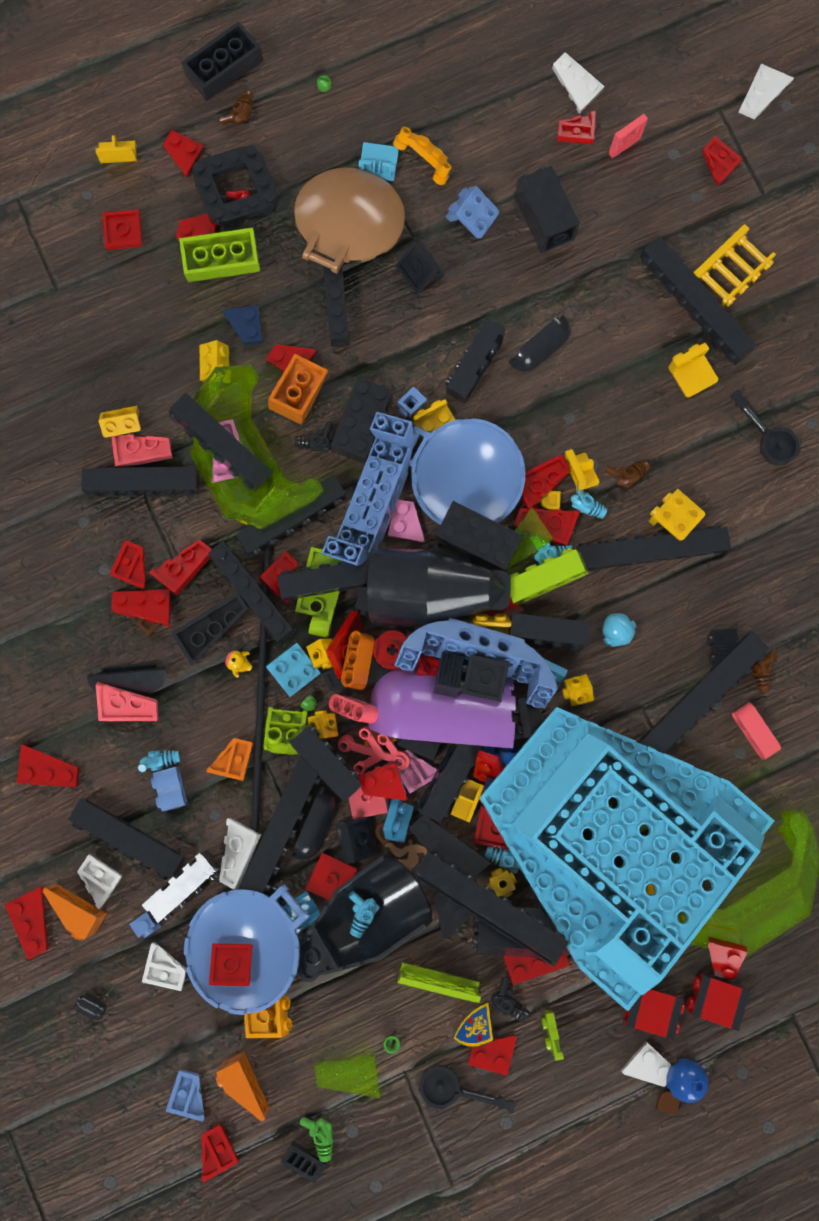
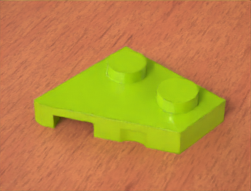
[541,1009,564,1061]

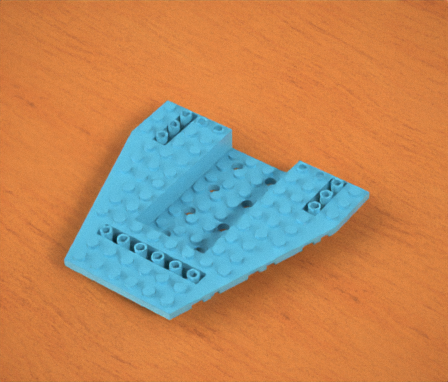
[479,707,774,1011]

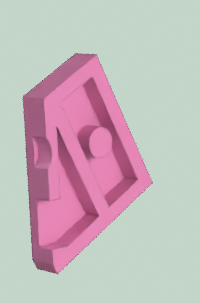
[388,499,424,543]

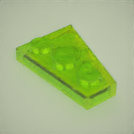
[505,507,554,571]
[314,1055,380,1098]

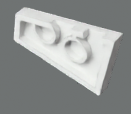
[552,52,605,114]
[739,64,794,120]
[219,818,261,890]

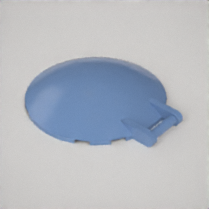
[409,418,525,525]
[184,884,311,1015]

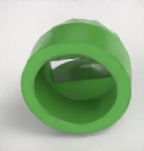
[317,75,331,92]
[300,694,317,711]
[384,1036,401,1054]

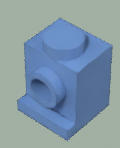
[398,386,427,419]
[129,912,162,938]

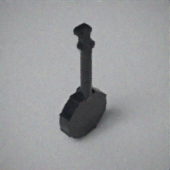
[730,390,799,466]
[419,1064,515,1113]

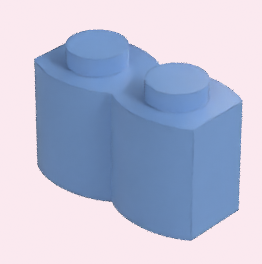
[151,767,188,811]

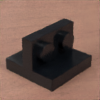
[396,239,444,294]
[462,654,510,702]
[512,698,543,740]
[336,816,380,864]

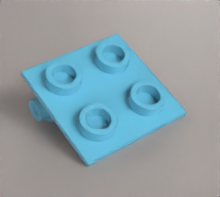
[359,142,399,181]
[266,643,321,697]

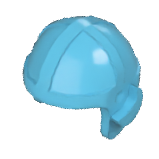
[602,613,637,647]

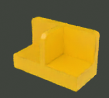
[96,135,137,163]
[565,449,599,491]
[450,779,484,823]

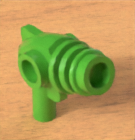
[300,1117,333,1162]

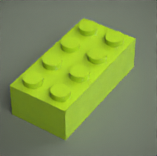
[179,228,261,282]
[510,548,589,605]

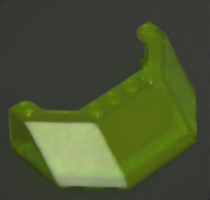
[191,364,324,529]
[677,809,819,958]

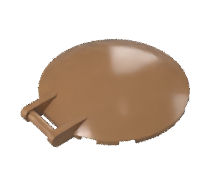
[294,168,405,274]

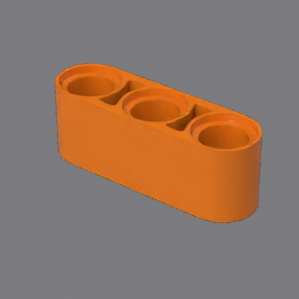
[341,631,375,690]

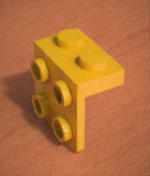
[668,343,718,398]
[648,489,705,541]

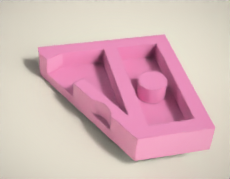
[397,750,437,793]

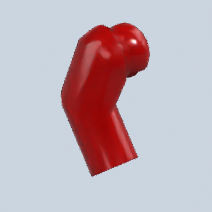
[227,190,251,201]

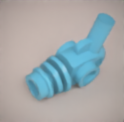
[571,487,607,519]
[531,535,573,565]
[138,750,180,772]
[484,847,520,874]
[348,891,380,938]

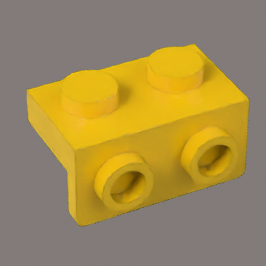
[199,340,230,382]
[470,613,512,635]

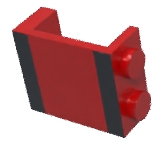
[686,972,750,1031]
[623,989,685,1040]

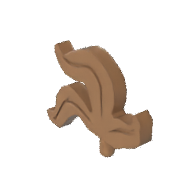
[385,839,427,869]

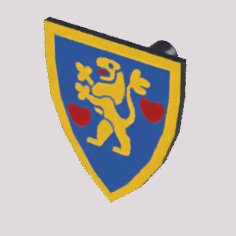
[454,1002,497,1047]

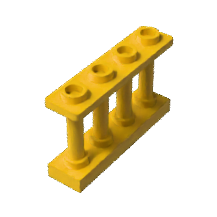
[693,224,776,307]

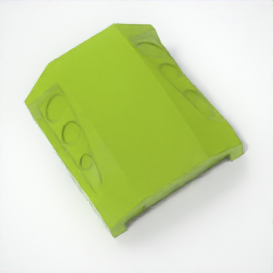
[263,707,307,755]

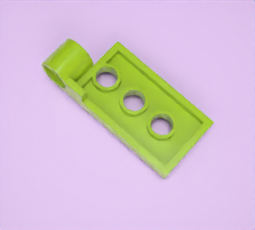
[295,547,341,638]

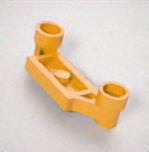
[393,127,452,185]

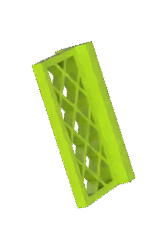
[397,962,481,1003]

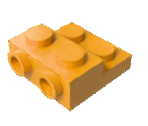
[244,993,292,1038]

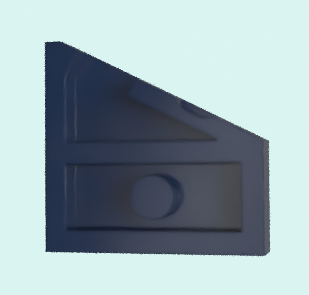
[223,306,263,345]

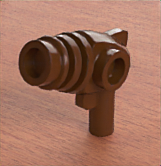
[219,91,253,125]
[605,461,650,488]
[751,652,777,692]

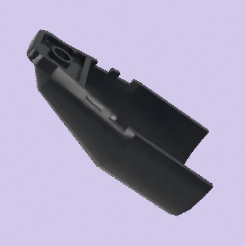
[367,548,511,627]
[297,855,433,982]

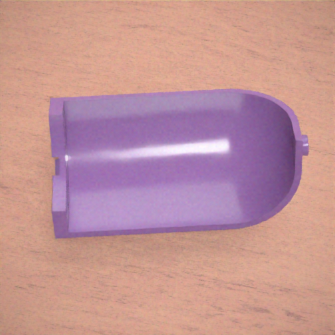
[368,667,516,748]

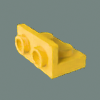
[413,399,455,439]
[98,406,141,438]

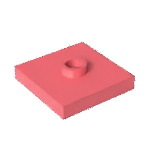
[609,114,648,158]
[349,787,390,819]

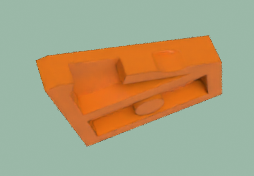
[206,738,253,781]

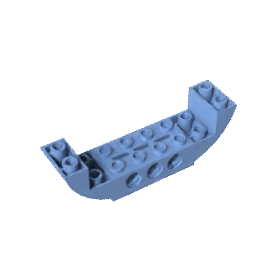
[321,412,413,565]
[394,618,557,709]

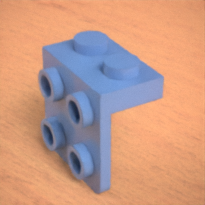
[445,186,499,239]

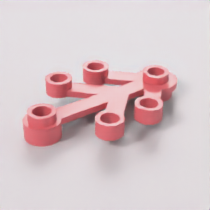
[338,726,410,774]

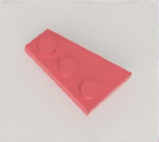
[111,434,173,468]
[96,682,159,721]

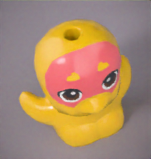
[225,651,252,678]

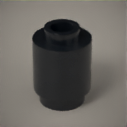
[75,993,107,1020]

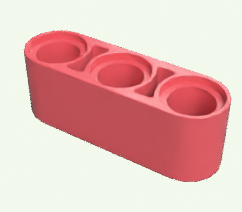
[329,694,378,724]
[732,702,781,760]

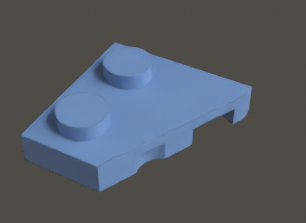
[166,1068,204,1122]

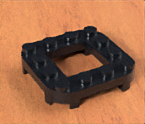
[193,145,278,229]

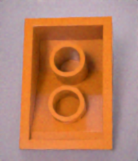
[268,354,328,425]
[43,884,107,940]
[215,1052,270,1122]

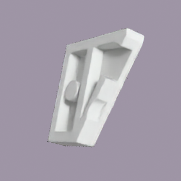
[77,854,123,909]
[142,942,187,991]
[621,1041,671,1087]

